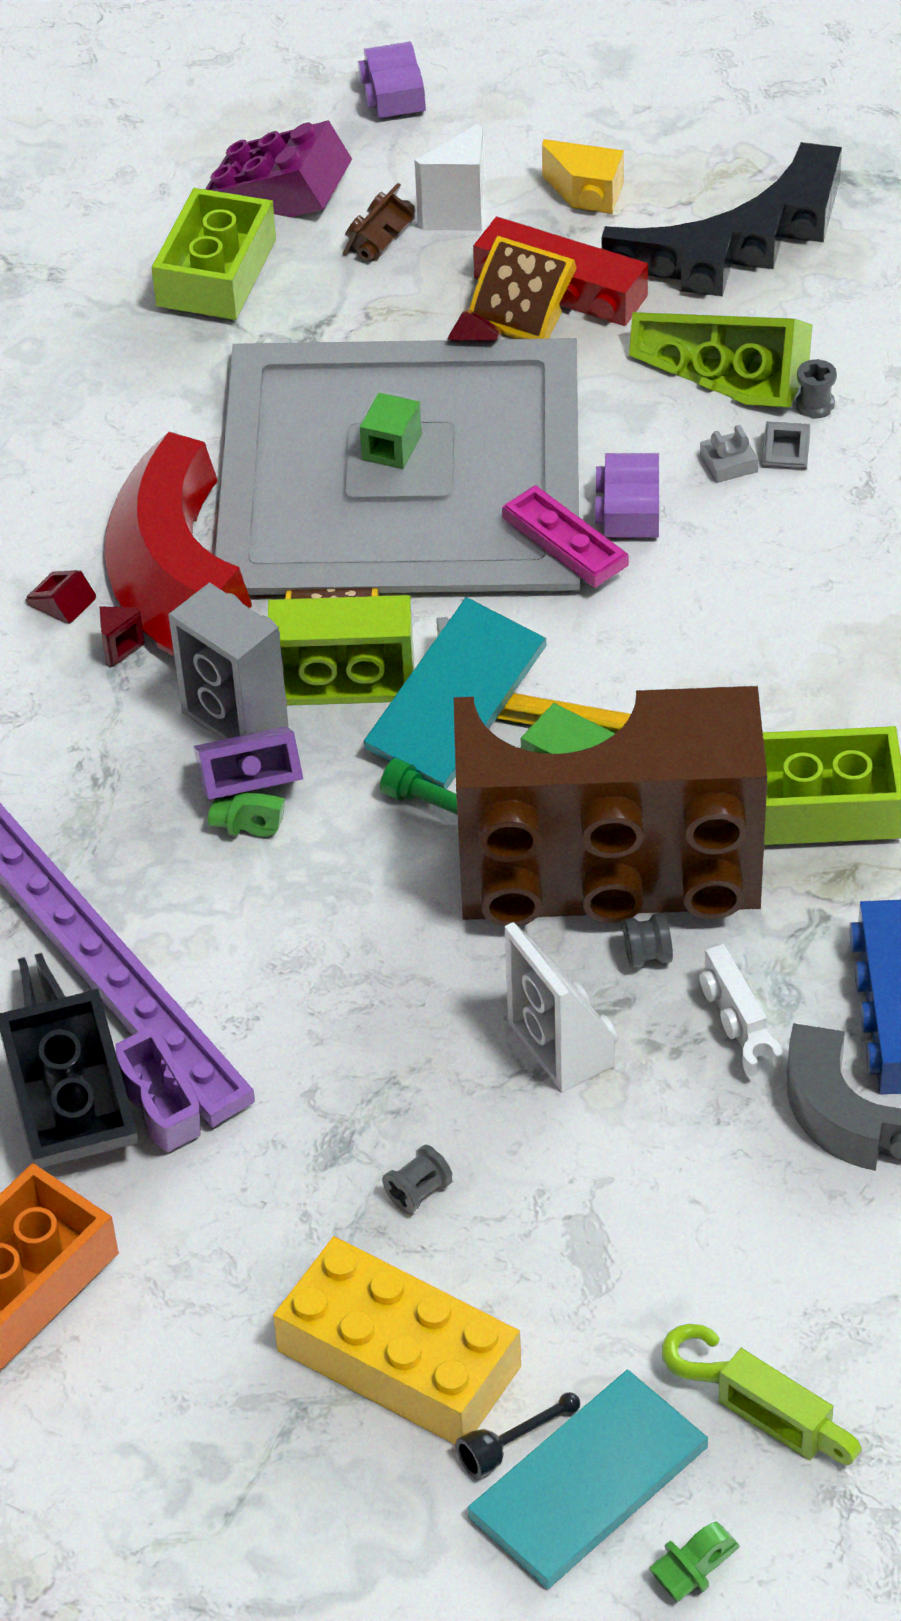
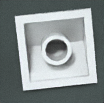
[414,124,485,231]

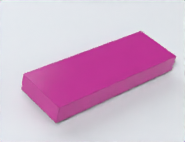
[502,485,629,588]

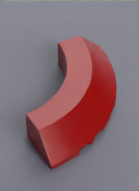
[105,431,252,657]

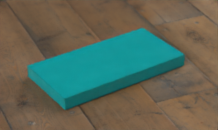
[363,597,547,789]
[467,1369,708,1589]

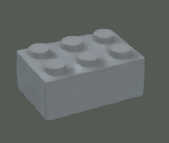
[169,582,289,740]

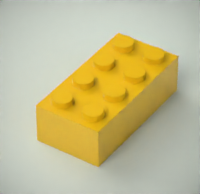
[273,1236,521,1445]

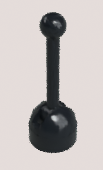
[456,1392,581,1480]

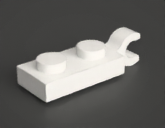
[699,944,783,1077]

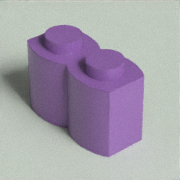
[358,41,426,118]
[595,453,659,537]
[116,1027,201,1152]

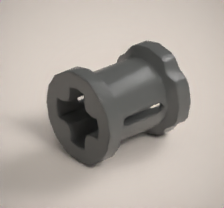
[795,359,837,419]
[382,1144,453,1214]

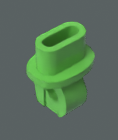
[208,791,285,837]
[649,1522,740,1603]

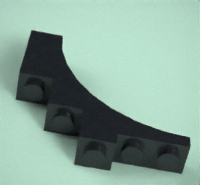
[601,142,842,297]

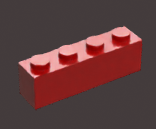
[473,216,648,326]

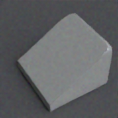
[762,421,810,469]

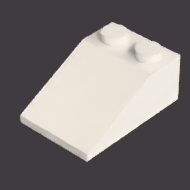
[505,922,618,1092]

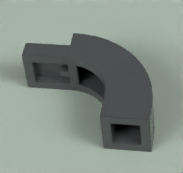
[787,1023,901,1171]

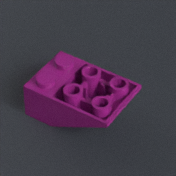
[205,120,352,217]

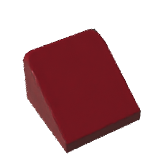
[447,310,504,340]
[25,570,96,623]

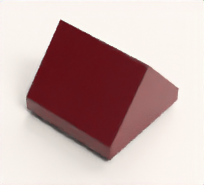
[99,606,145,668]

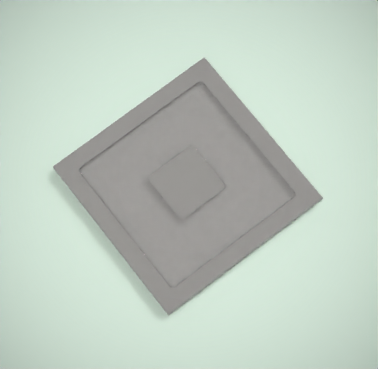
[215,338,580,595]

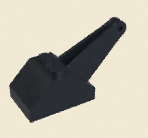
[0,953,138,1168]

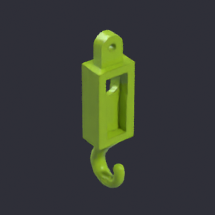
[662,1324,862,1465]

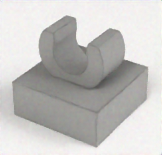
[700,425,759,483]

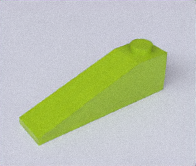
[629,312,813,408]

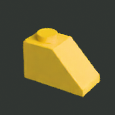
[542,139,624,214]

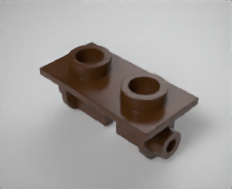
[342,183,415,261]

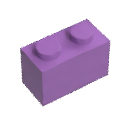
[193,726,303,800]

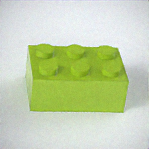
[151,188,276,320]
[268,595,415,706]
[763,726,901,845]

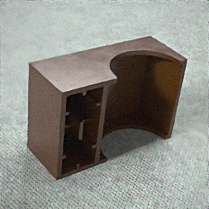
[453,686,768,926]

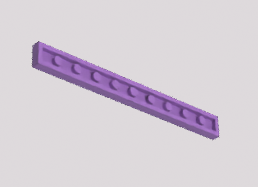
[0,803,255,1128]

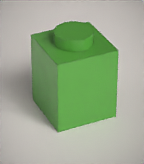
[360,392,422,469]

